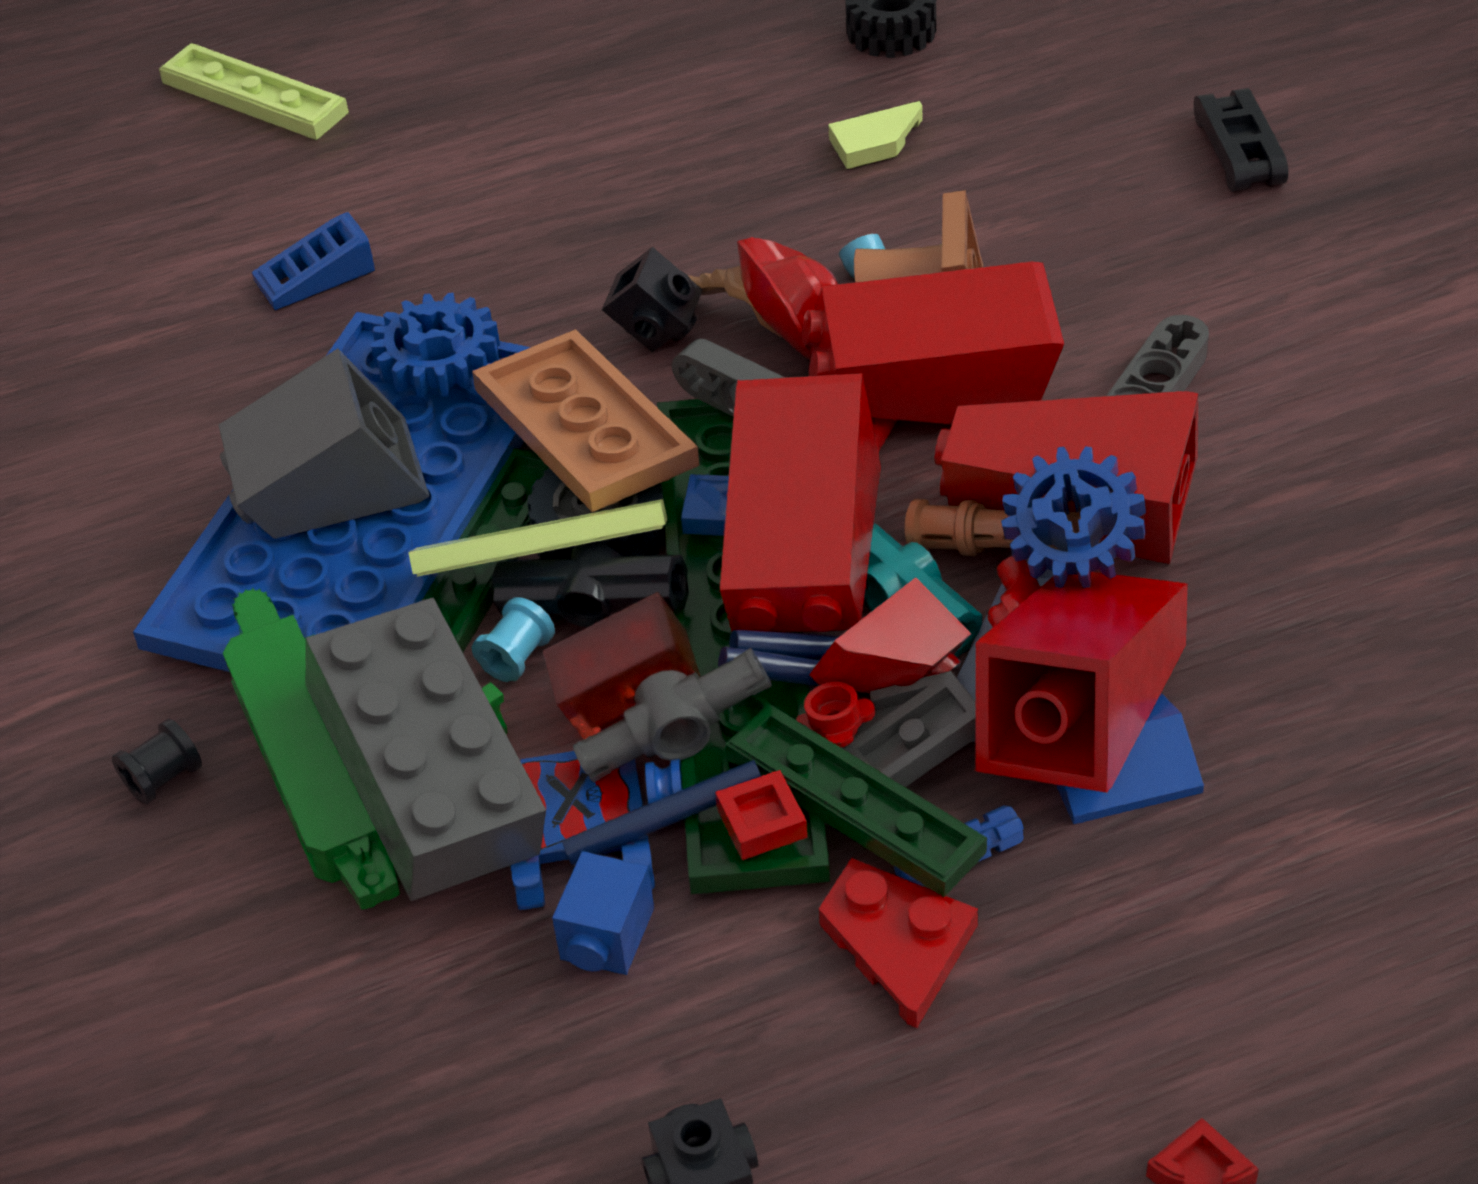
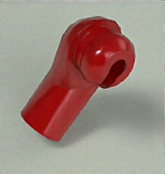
[987,556,1041,627]

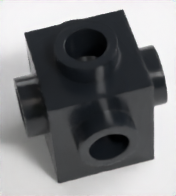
[601,247,703,352]
[641,1098,759,1184]

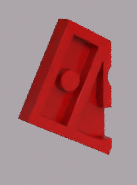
[819,858,978,1028]

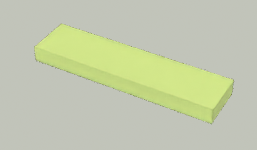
[159,43,349,140]
[408,499,667,577]

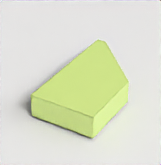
[828,101,923,169]

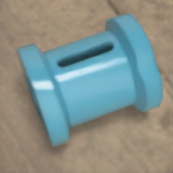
[471,597,555,682]

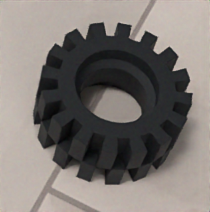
[845,0,936,58]

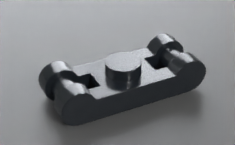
[1193,88,1288,192]

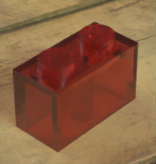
[543,592,701,739]

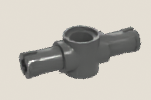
[573,648,772,783]

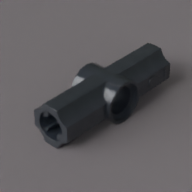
[492,542,689,628]

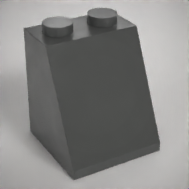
[218,348,429,539]

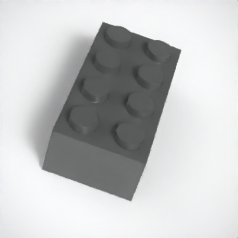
[305,598,546,901]

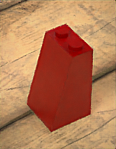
[802,261,1064,424]
[720,373,881,632]
[934,391,1198,564]
[975,572,1188,793]

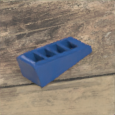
[252,212,375,310]

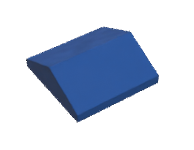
[1056,693,1204,825]

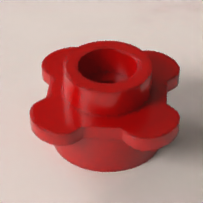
[796,682,875,748]

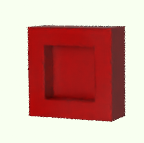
[715,770,808,860]

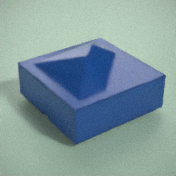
[681,474,729,536]

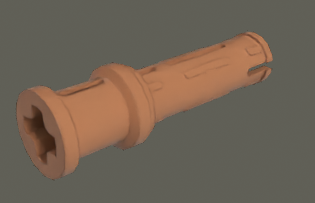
[905,499,1101,556]

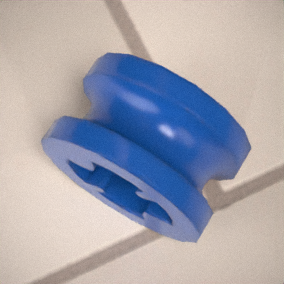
[645,759,685,820]

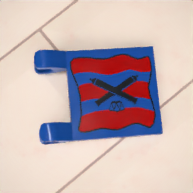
[511,751,655,910]

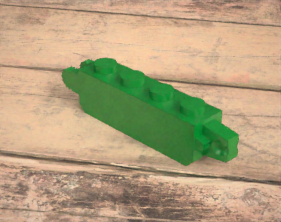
[222,588,400,910]

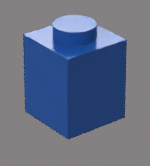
[552,851,654,975]

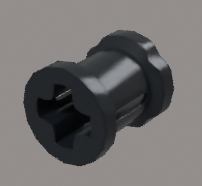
[112,718,202,804]

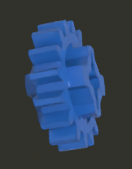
[370,293,500,397]
[1001,446,1146,588]

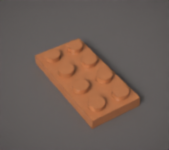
[472,329,699,512]

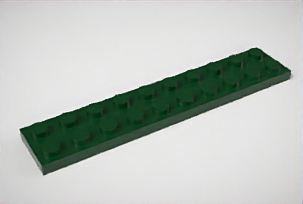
[657,399,830,894]

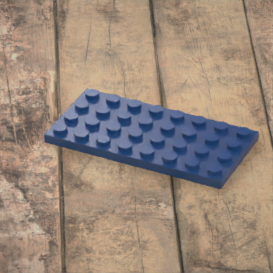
[133,312,531,672]

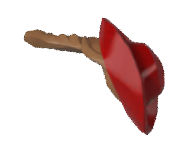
[689,237,838,362]

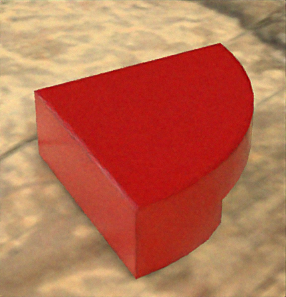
[1146,1118,1259,1184]

